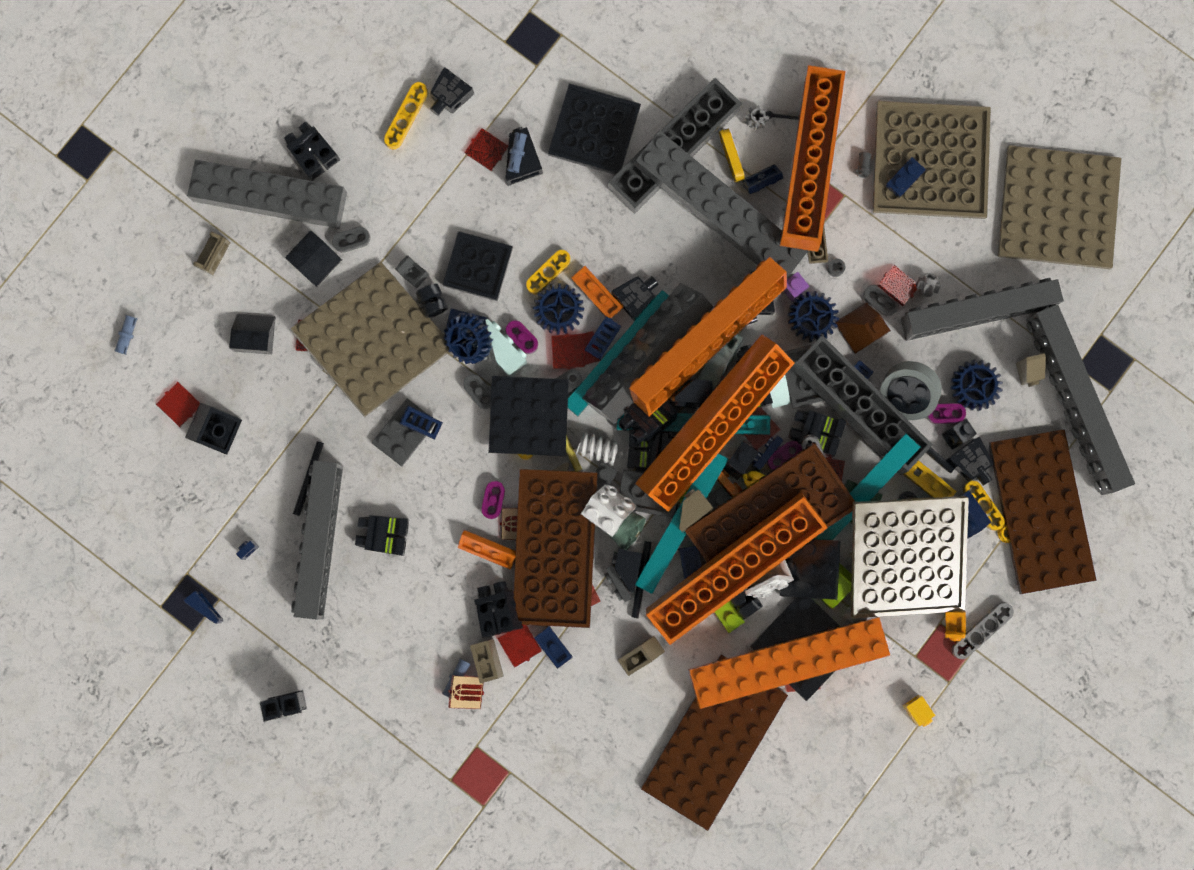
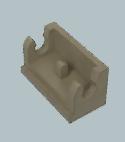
[193,231,231,276]
[470,639,504,683]

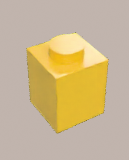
[902,695,936,727]

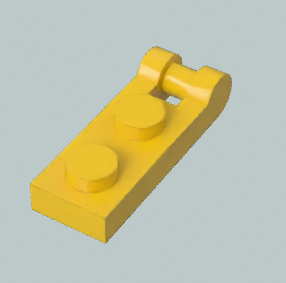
[903,460,957,498]

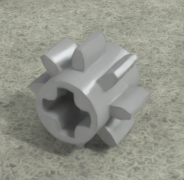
[745,105,769,131]
[916,273,941,297]

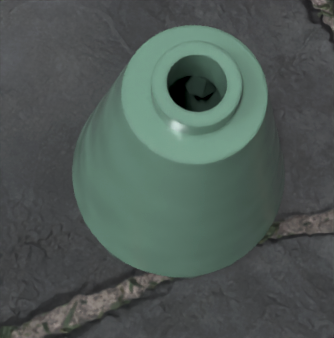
[607,512,646,550]

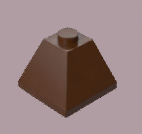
[834,302,891,354]

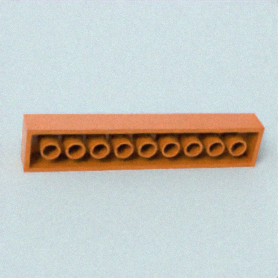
[780,65,846,252]
[629,257,787,417]
[635,334,795,512]
[646,492,828,645]
[688,617,891,709]

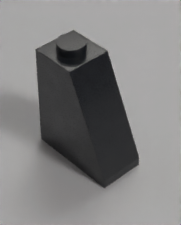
[505,127,543,186]

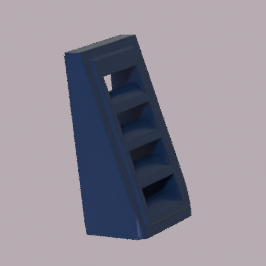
[585,317,622,360]
[399,406,443,440]
[184,591,223,624]

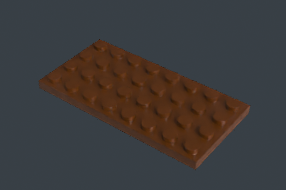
[988,429,1097,594]
[685,442,855,562]
[514,469,597,628]
[641,654,788,831]

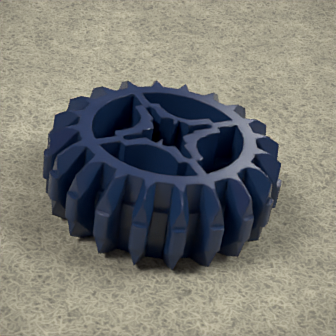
[533,283,584,335]
[787,291,839,343]
[443,313,494,364]
[950,359,1003,411]

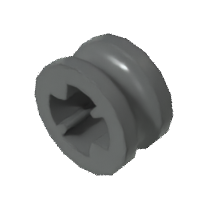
[827,258,846,277]

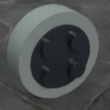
[880,361,942,420]

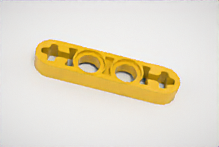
[384,82,428,150]

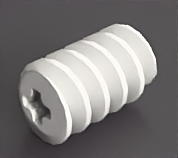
[576,432,618,466]

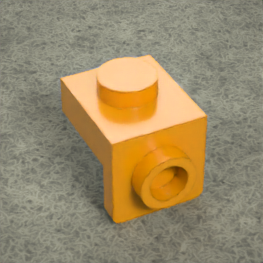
[945,611,966,641]

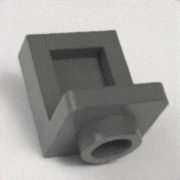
[395,255,429,288]

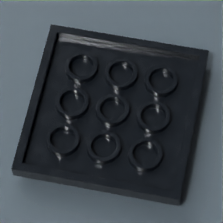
[548,84,641,175]
[488,376,569,456]
[750,597,840,701]

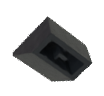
[667,379,713,409]

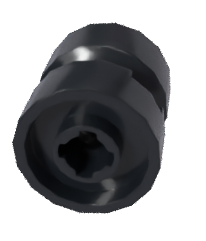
[416,283,448,318]
[730,586,763,620]

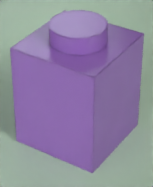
[783,272,810,302]

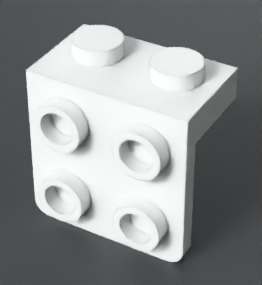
[581,484,636,537]
[745,560,794,598]

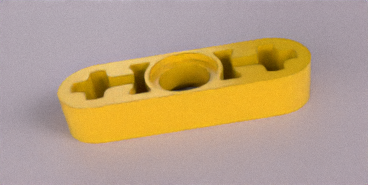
[719,128,745,182]
[526,250,571,294]
[963,481,1005,531]

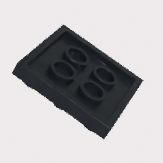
[442,231,513,302]
[780,539,841,600]

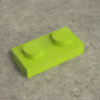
[714,601,745,633]

